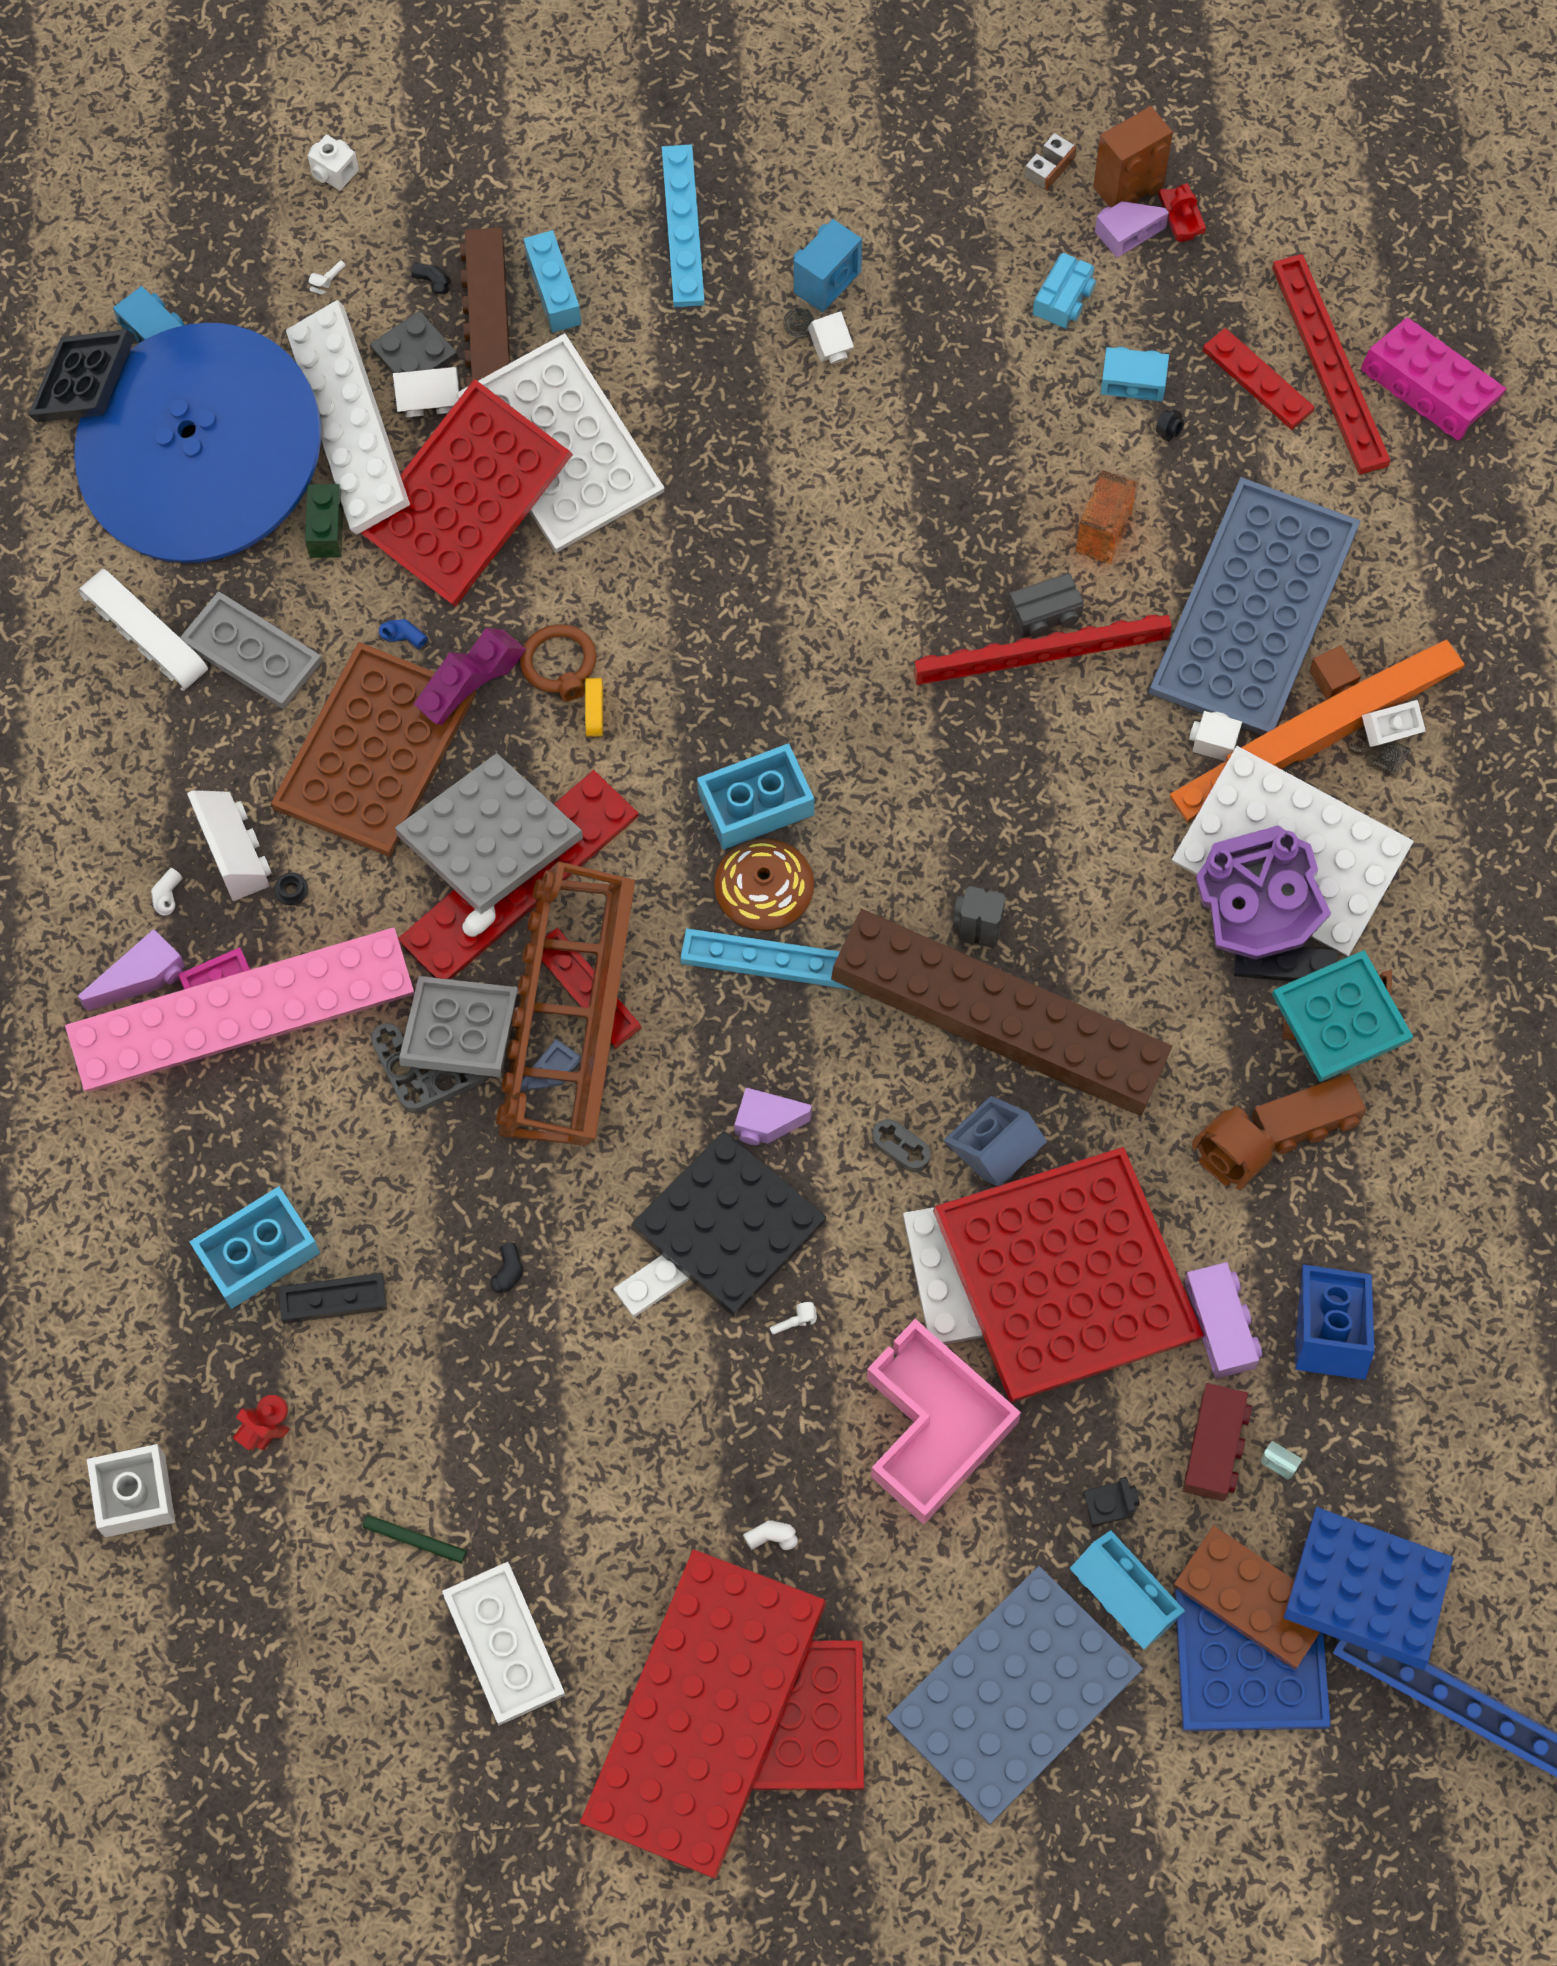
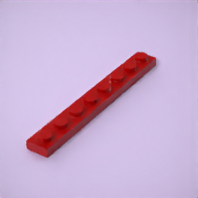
[1272,254,1391,475]
[914,615,1172,685]

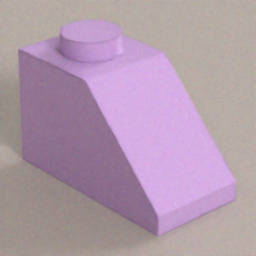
[1095,201,1169,258]
[734,1088,812,1145]

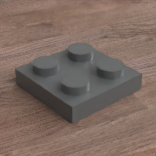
[370,310,457,374]

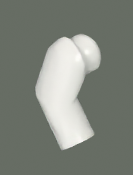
[151,868,183,915]
[462,905,496,937]
[743,1520,798,1550]

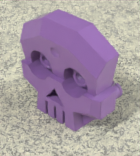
[1196,825,1331,960]

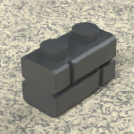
[1008,573,1084,637]
[952,886,1006,948]

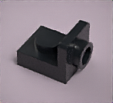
[1083,1477,1140,1527]

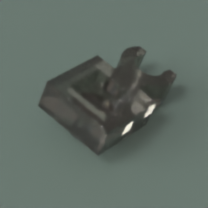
[1348,730,1411,779]

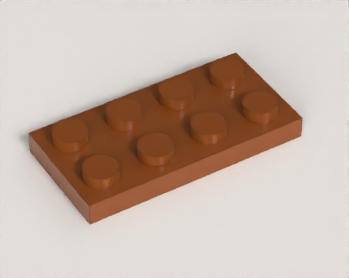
[1173,1525,1320,1670]

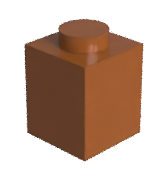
[1309,645,1361,699]

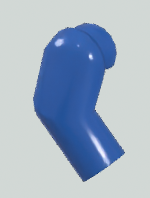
[379,619,428,650]

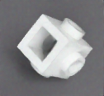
[307,134,359,191]

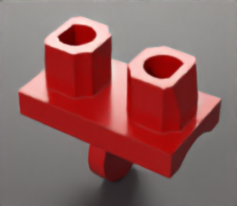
[1158,183,1206,242]
[233,1395,290,1450]

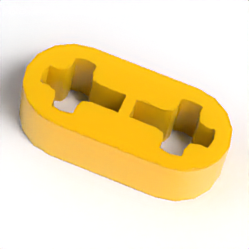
[585,678,603,737]

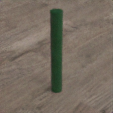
[363,1514,467,1564]

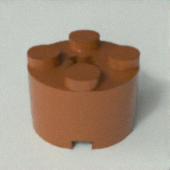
[1192,1106,1275,1190]

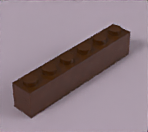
[460,227,510,387]

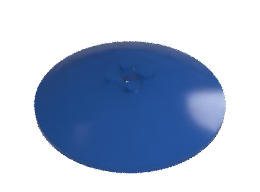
[74,323,321,563]

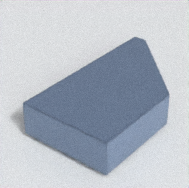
[520,1039,581,1091]

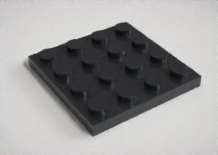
[631,1131,827,1317]

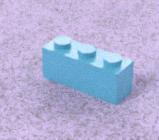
[523,230,582,333]
[1070,1530,1185,1649]

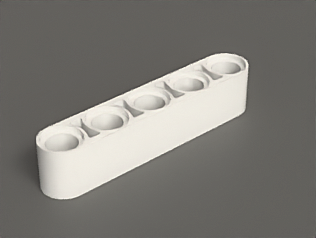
[78,569,208,691]

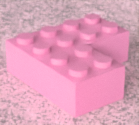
[867,1319,1021,1525]

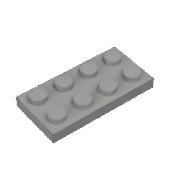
[180,591,323,710]

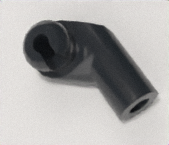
[412,262,451,295]
[490,1243,523,1293]

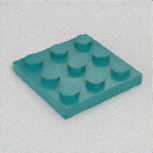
[1272,950,1413,1082]

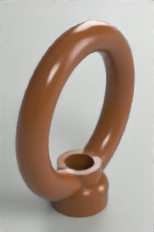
[520,624,597,702]

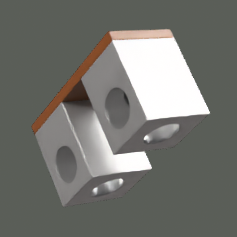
[1025,133,1077,190]

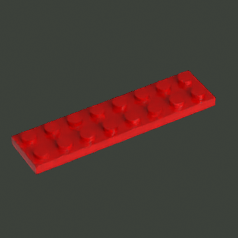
[398,770,639,980]

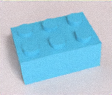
[697,743,814,850]
[190,1186,320,1309]

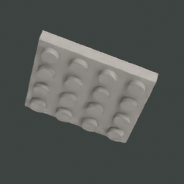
[395,753,583,914]

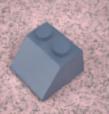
[943,1096,1047,1187]

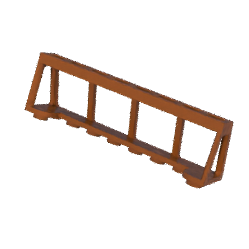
[496,861,635,1146]

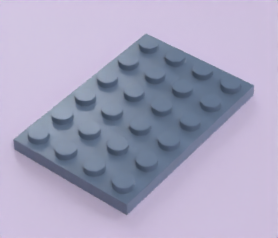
[886,1566,1143,1825]

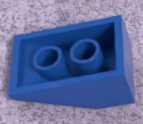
[1295,1265,1374,1380]

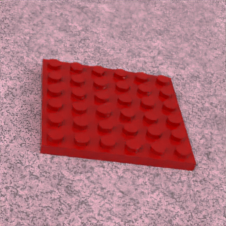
[933,1147,1204,1403]

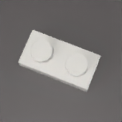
[1362,700,1426,747]
[613,1255,690,1318]

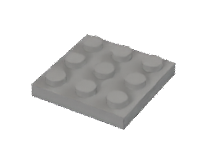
[399,976,519,1077]

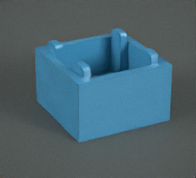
[794,219,862,313]

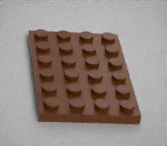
[271,642,476,857]

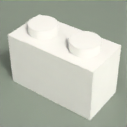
[393,367,460,417]

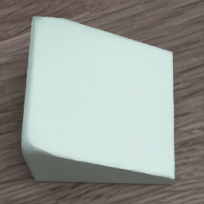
[1260,1441,1302,1480]

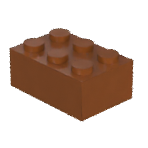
[1093,106,1173,207]

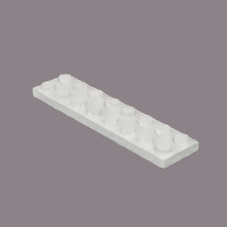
[286,300,410,535]

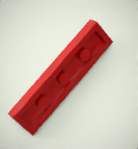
[1202,328,1315,430]
[541,927,641,1049]

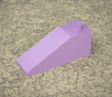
[78,929,185,1011]

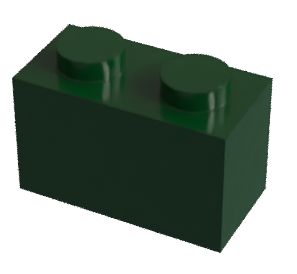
[305,484,343,558]

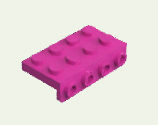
[1361,317,1507,440]

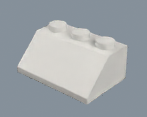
[187,790,272,901]

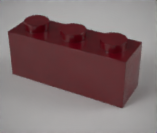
[1182,1383,1252,1502]

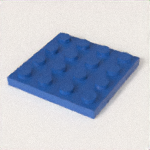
[1283,1507,1453,1671]
[1174,1588,1330,1732]

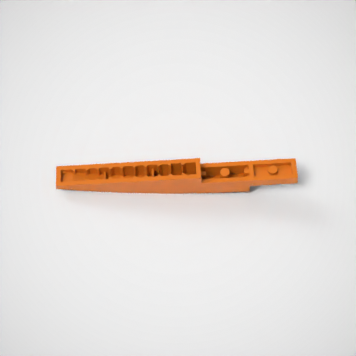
[1170,639,1465,823]

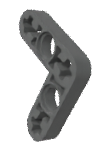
[371,1023,490,1113]

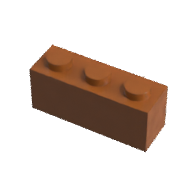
[1251,1073,1366,1155]

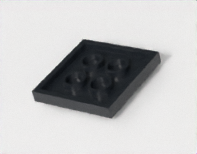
[28,329,135,422]

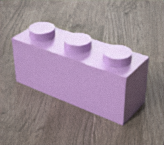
[1184,1262,1262,1379]

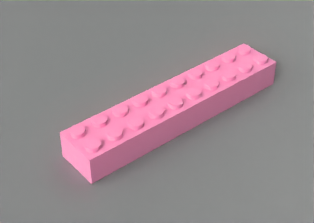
[65,927,414,1093]

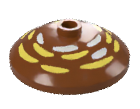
[714,838,814,931]

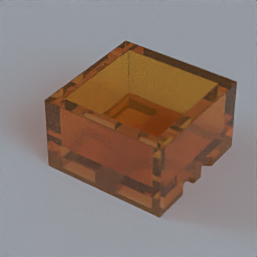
[1075,470,1138,565]

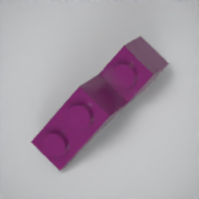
[414,628,526,725]

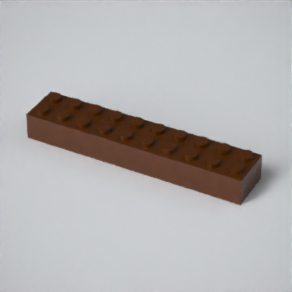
[831,908,1173,1116]

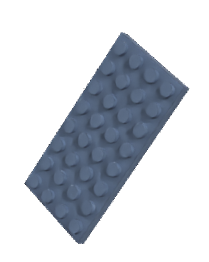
[1149,477,1361,736]

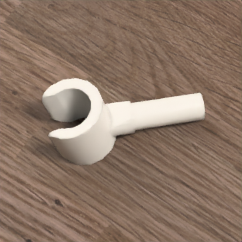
[309,260,346,295]
[770,1302,817,1335]

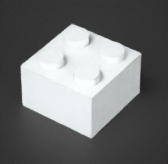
[87,1444,175,1537]

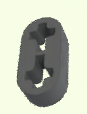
[872,1119,930,1172]

